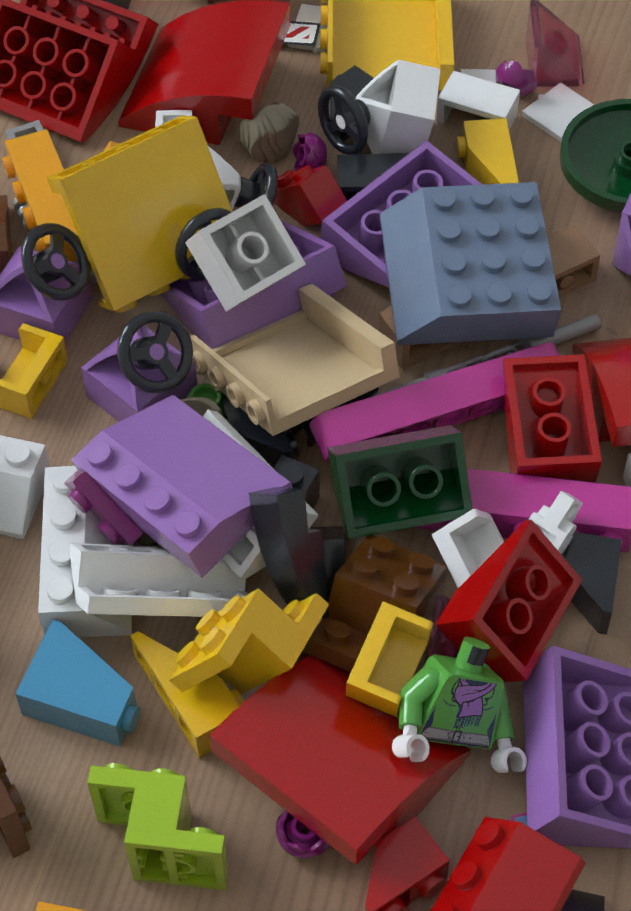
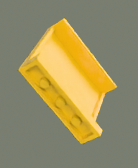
[320,0,454,91]
[47,115,233,313]

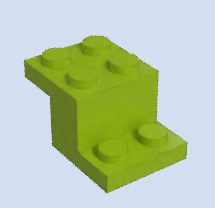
[87,763,229,891]

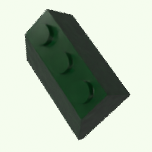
[327,425,473,539]

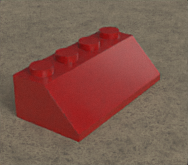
[430,817,586,911]

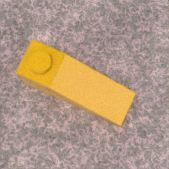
[456,118,519,185]
[130,631,244,758]

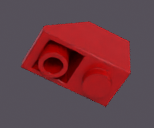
[273,165,347,227]
[365,816,450,911]

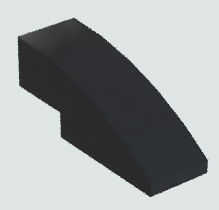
[249,487,329,619]

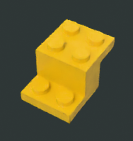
[169,588,329,694]

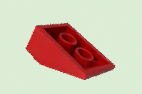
[503,354,602,483]
[435,519,583,683]

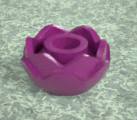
[496,60,537,98]
[293,132,327,171]
[276,810,330,858]

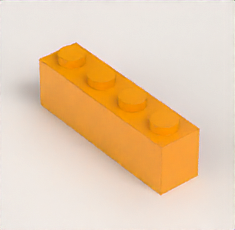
[2,129,79,263]

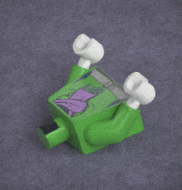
[392,637,527,773]

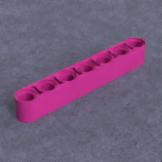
[309,342,560,464]

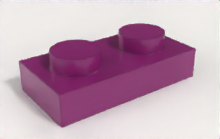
[64,470,143,545]

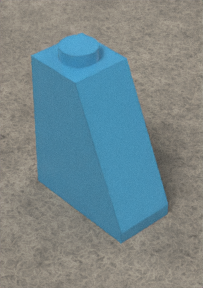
[15,619,141,746]

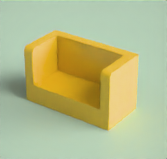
[0,323,68,419]
[346,601,434,717]

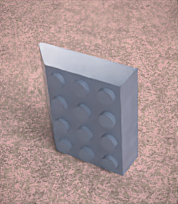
[380,182,561,345]

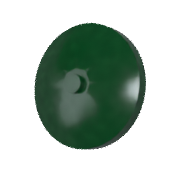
[560,99,631,213]

